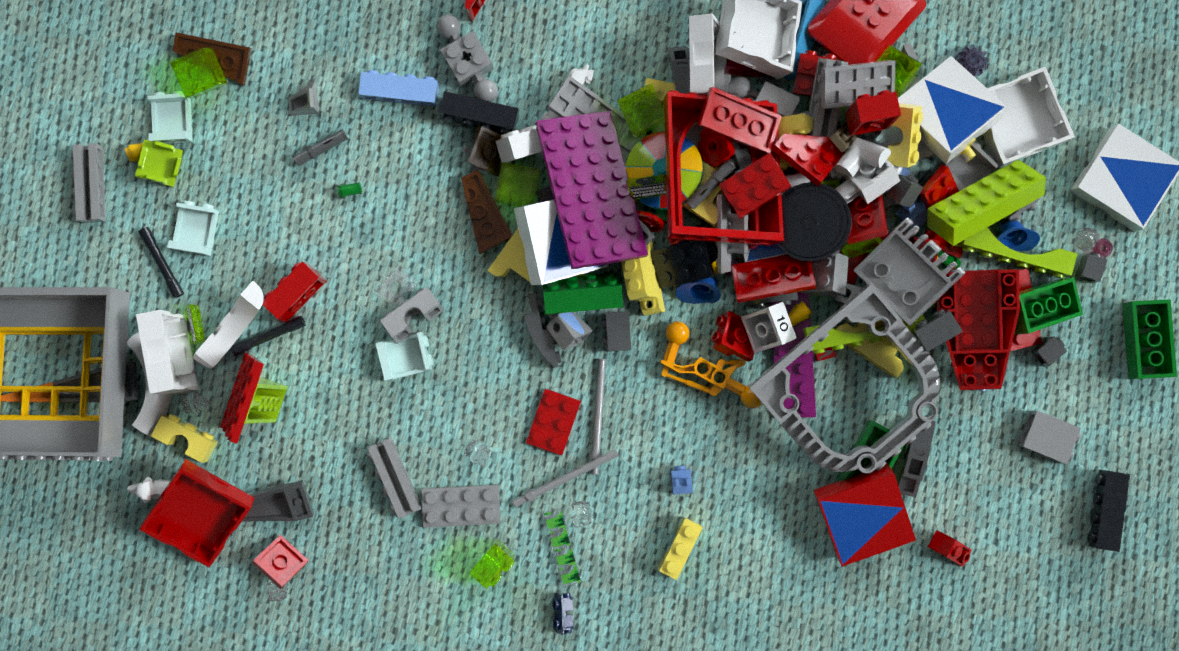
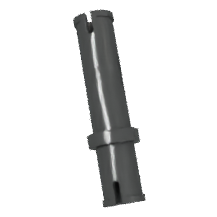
[292,129,348,167]
[686,160,736,210]

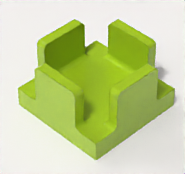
[135,140,183,187]

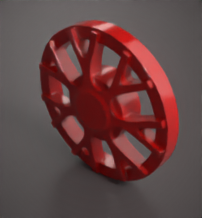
[637,210,664,232]

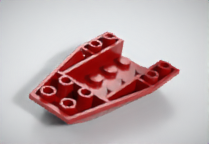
[937,269,1020,390]

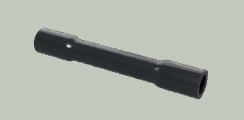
[138,227,184,299]
[230,316,306,356]

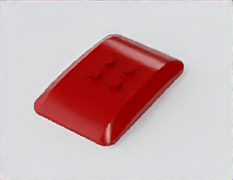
[807,0,926,65]

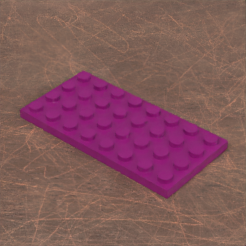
[535,111,648,270]

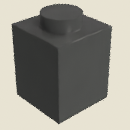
[887,174,923,207]
[1075,252,1107,283]
[1031,336,1067,367]

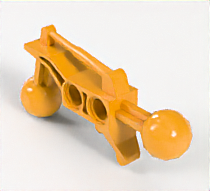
[660,321,762,409]

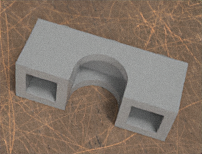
[380,287,444,344]

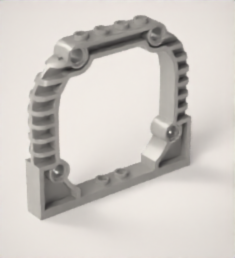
[748,284,940,473]

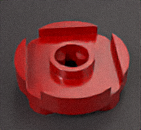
[698,129,735,166]

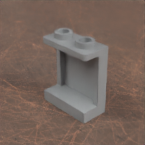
[945,141,998,191]
[1017,410,1081,464]

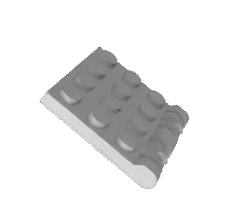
[854,217,966,326]

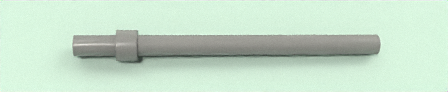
[590,359,606,475]
[512,450,619,508]

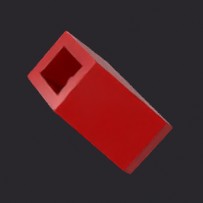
[928,530,972,567]

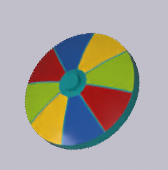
[625,132,704,210]

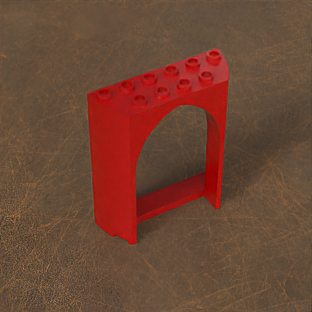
[664,90,784,249]

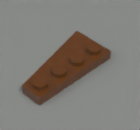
[173,32,252,85]
[461,169,512,254]

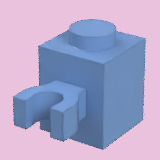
[895,200,927,232]
[670,465,693,495]

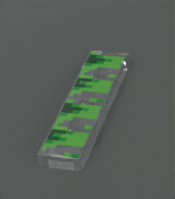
[543,507,582,588]

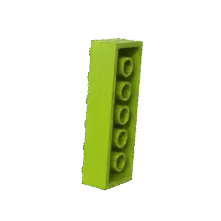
[927,159,1046,246]

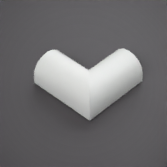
[835,137,891,177]

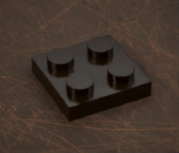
[465,126,504,177]

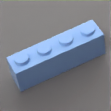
[359,70,439,107]

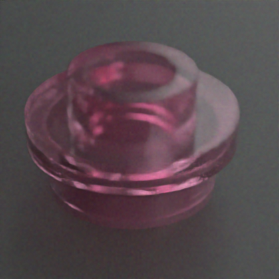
[1093,238,1113,258]

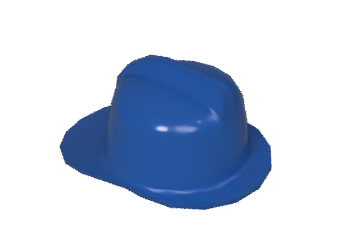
[997,220,1040,251]
[675,277,721,304]

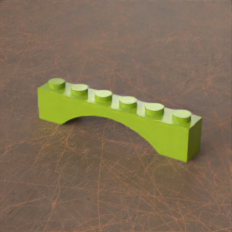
[956,227,1077,279]
[803,314,924,354]

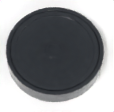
[777,182,852,263]

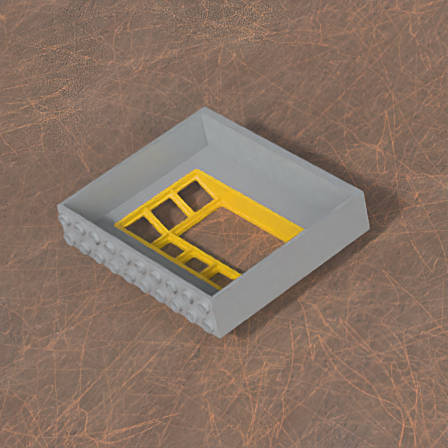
[0,287,130,461]

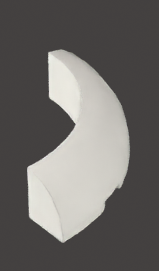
[193,281,263,369]
[127,332,172,436]

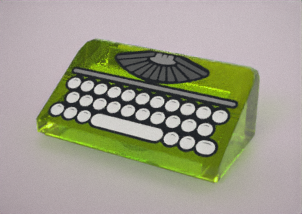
[627,174,667,199]
[185,304,206,345]

